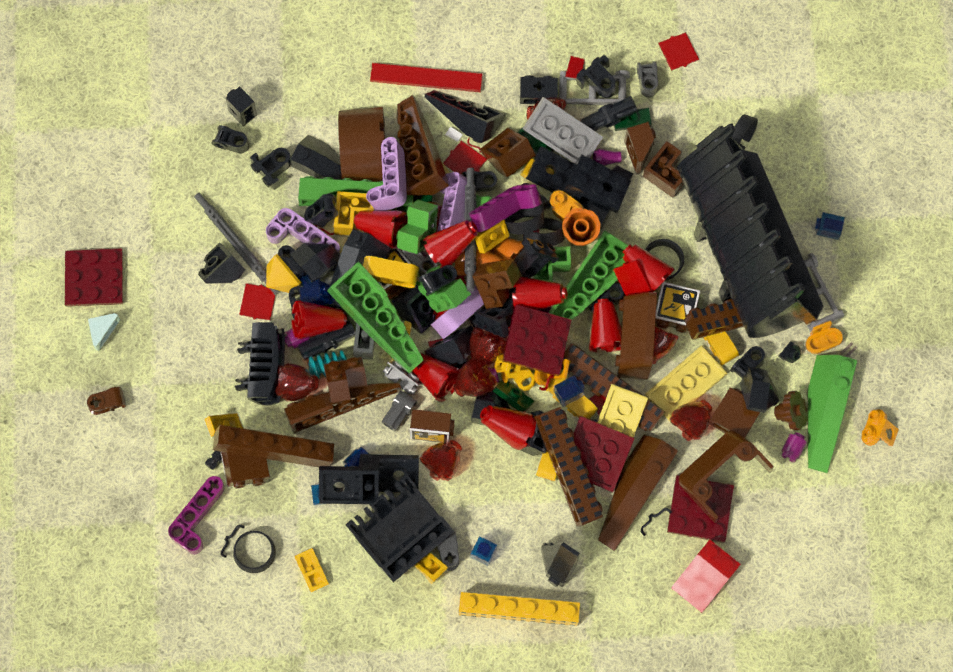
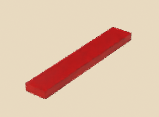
[370,63,482,93]

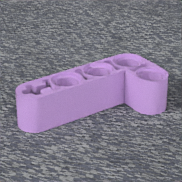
[366,137,407,211]
[437,172,467,232]
[266,208,340,254]
[431,285,484,339]

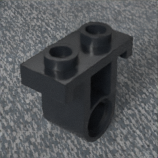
[576,54,616,98]
[250,147,291,190]
[514,238,559,278]
[474,299,514,338]

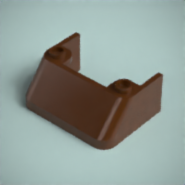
[615,292,657,380]
[679,431,774,523]

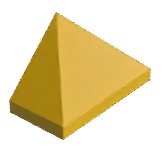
[266,254,301,293]

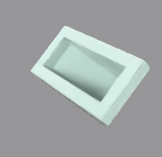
[88,313,120,351]

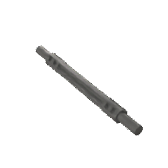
[465,168,476,292]
[194,192,281,295]

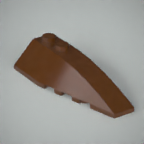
[397,95,449,195]
[284,383,401,434]
[598,435,678,551]

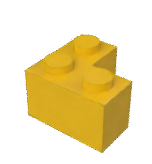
[334,191,375,236]

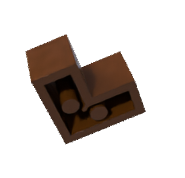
[643,141,684,198]
[472,259,521,309]
[324,357,368,403]

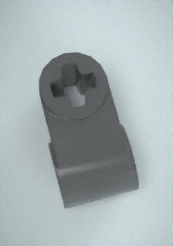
[637,61,658,98]
[438,531,459,571]

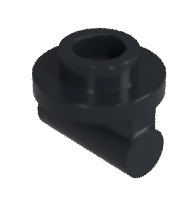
[778,341,801,363]

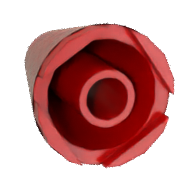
[354,211,408,249]
[423,220,478,268]
[622,244,675,292]
[512,277,568,310]
[589,299,622,353]
[291,301,347,339]
[412,353,463,402]
[480,405,536,450]

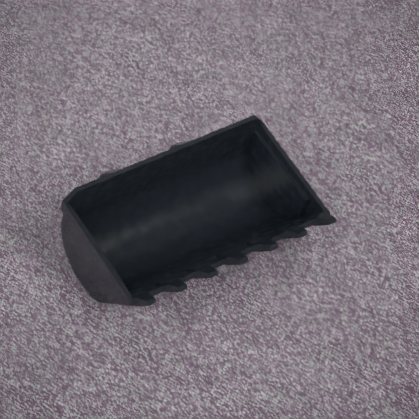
[677,123,824,338]

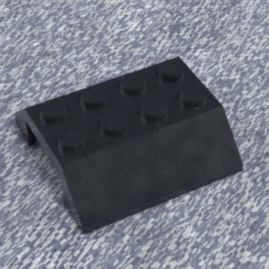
[345,474,454,583]

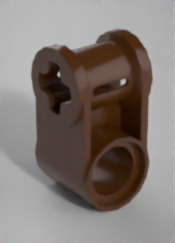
[87,387,126,415]

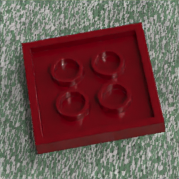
[65,248,123,307]
[502,305,572,376]
[573,416,635,492]
[667,475,734,543]

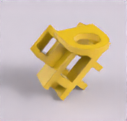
[494,354,536,391]

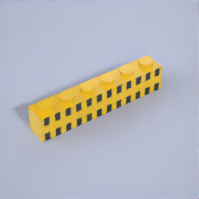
[459,592,580,626]

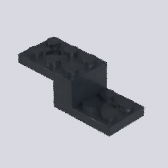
[526,146,631,213]
[319,454,419,504]

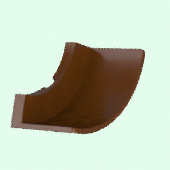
[338,107,385,182]

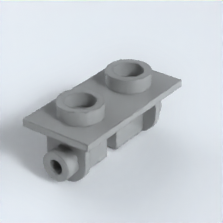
[383,361,422,395]

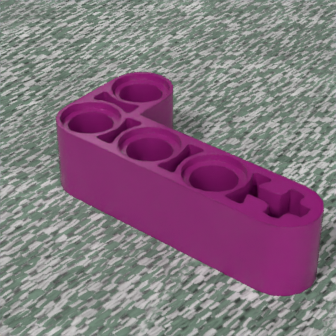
[469,184,542,232]
[168,476,225,555]

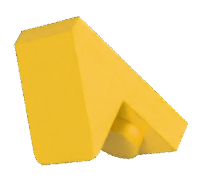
[475,220,509,253]
[204,413,243,437]
[414,552,448,584]

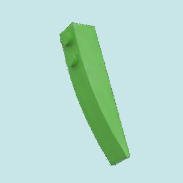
[549,231,628,320]
[328,262,423,373]
[808,355,857,473]

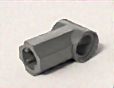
[382,391,417,432]

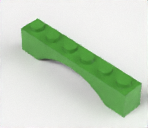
[298,176,413,212]

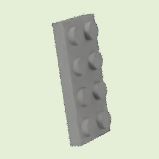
[523,97,603,163]

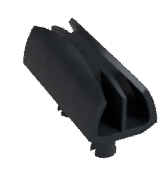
[235,322,285,406]

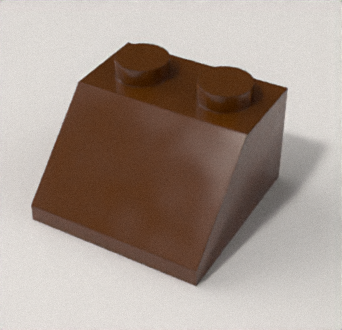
[624,122,656,175]
[479,127,535,177]

